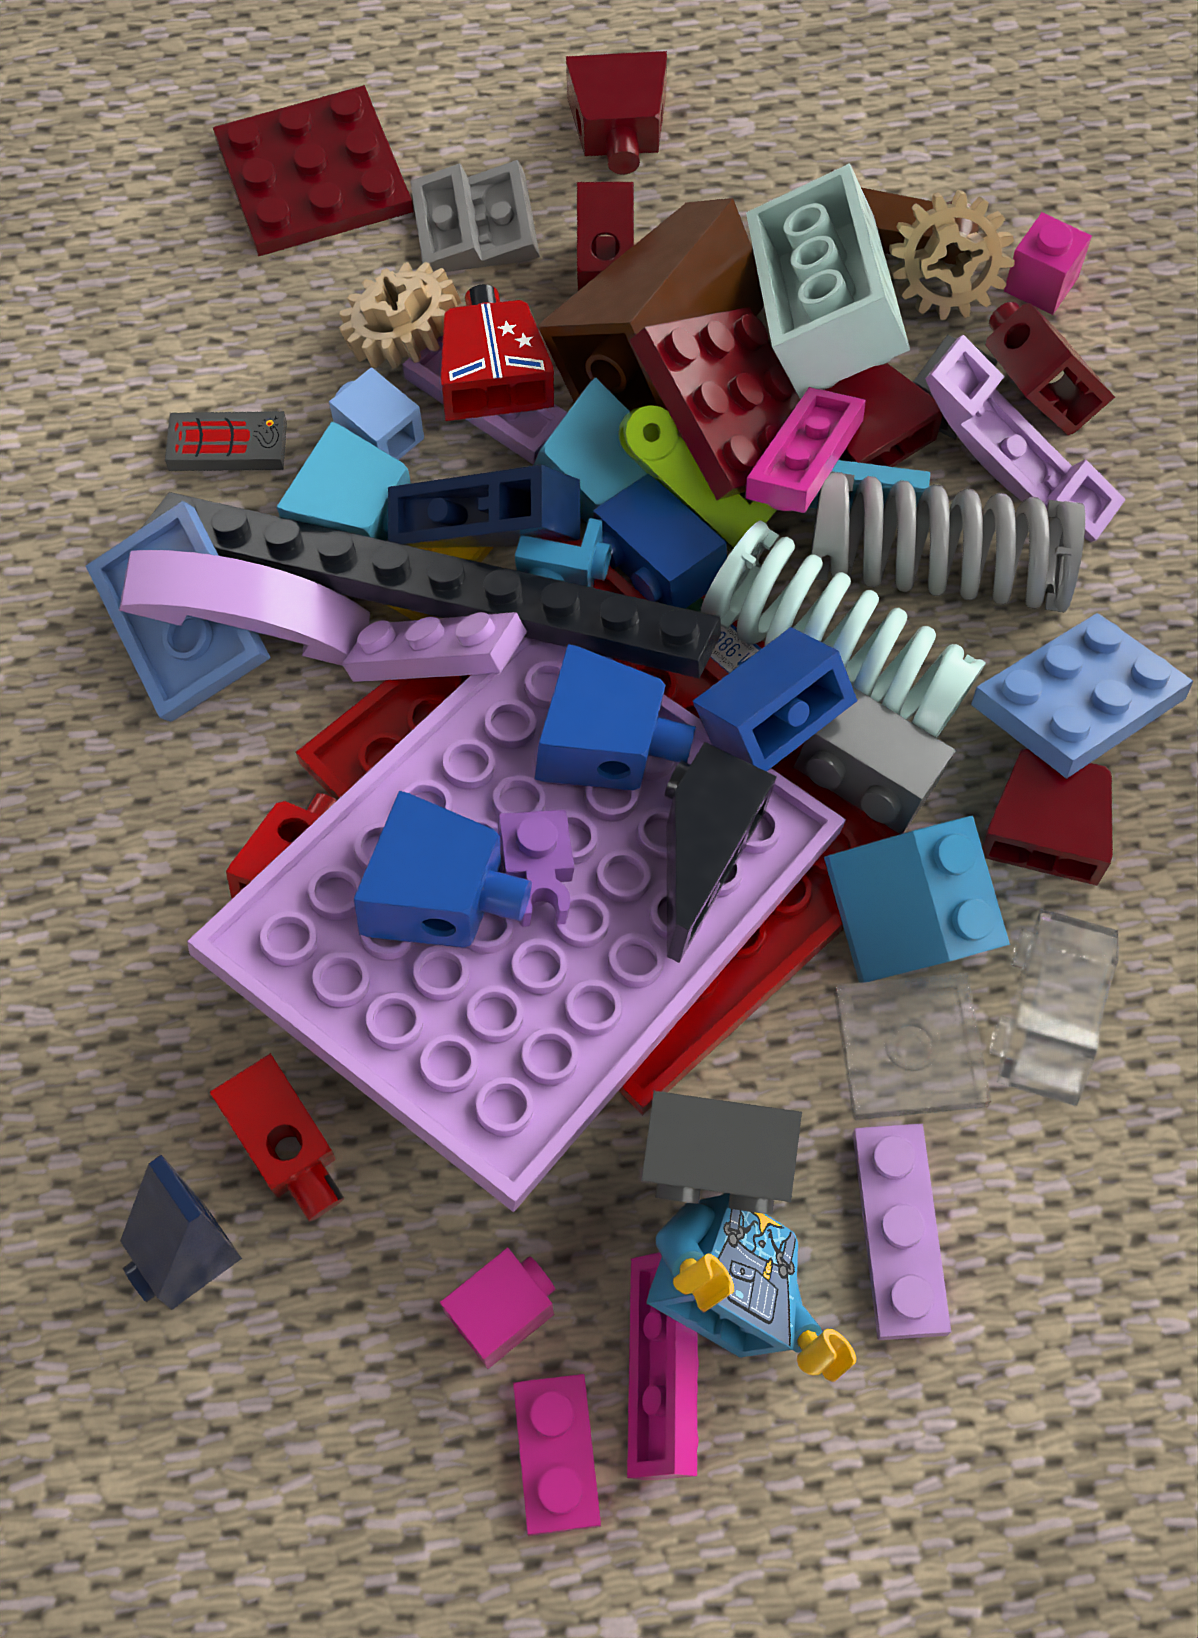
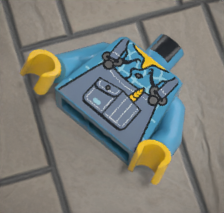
[647,1193,856,1382]

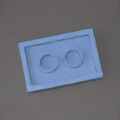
[86,501,271,722]
[971,613,1193,779]

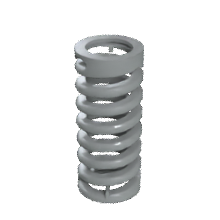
[810,471,1085,613]

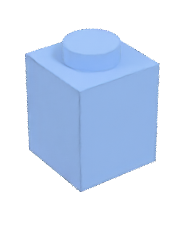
[329,367,424,460]

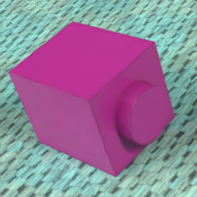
[1004,212,1092,315]
[440,1247,556,1369]

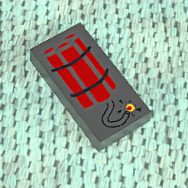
[165,411,287,471]

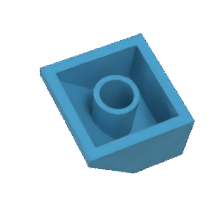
[824,815,1010,984]

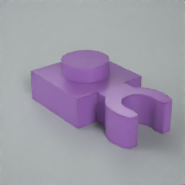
[497,810,574,927]

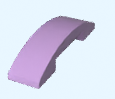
[925,335,1126,542]
[119,550,370,666]

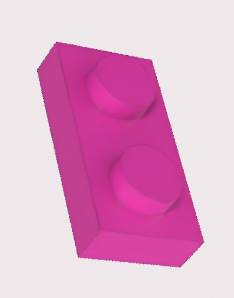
[513,1374,601,1536]

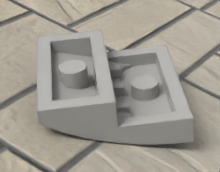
[410,160,540,272]

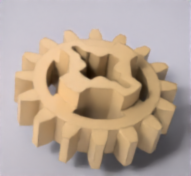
[889,190,1015,320]
[339,262,462,369]

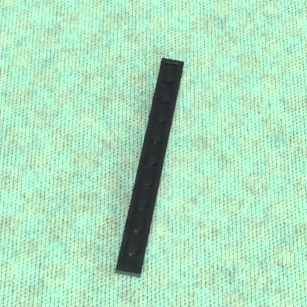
[140,492,721,679]

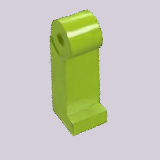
[618,405,777,551]

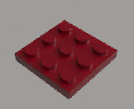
[213,85,414,257]
[629,307,801,500]

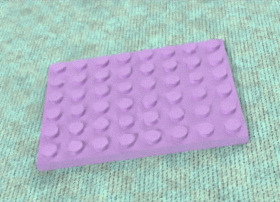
[187,637,846,1212]

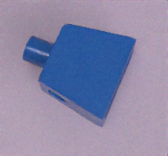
[534,644,696,790]
[354,791,532,948]

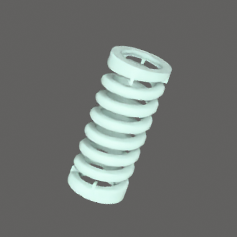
[701,520,986,738]

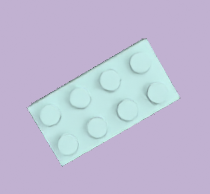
[746,163,910,398]

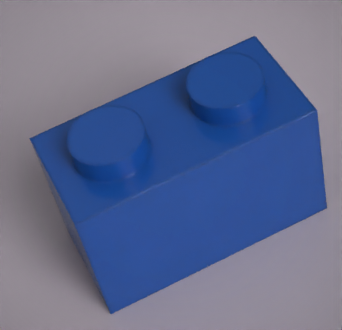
[593,473,727,609]
[692,627,857,771]

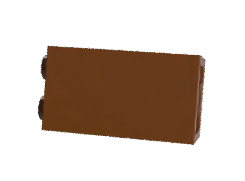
[538,198,764,411]

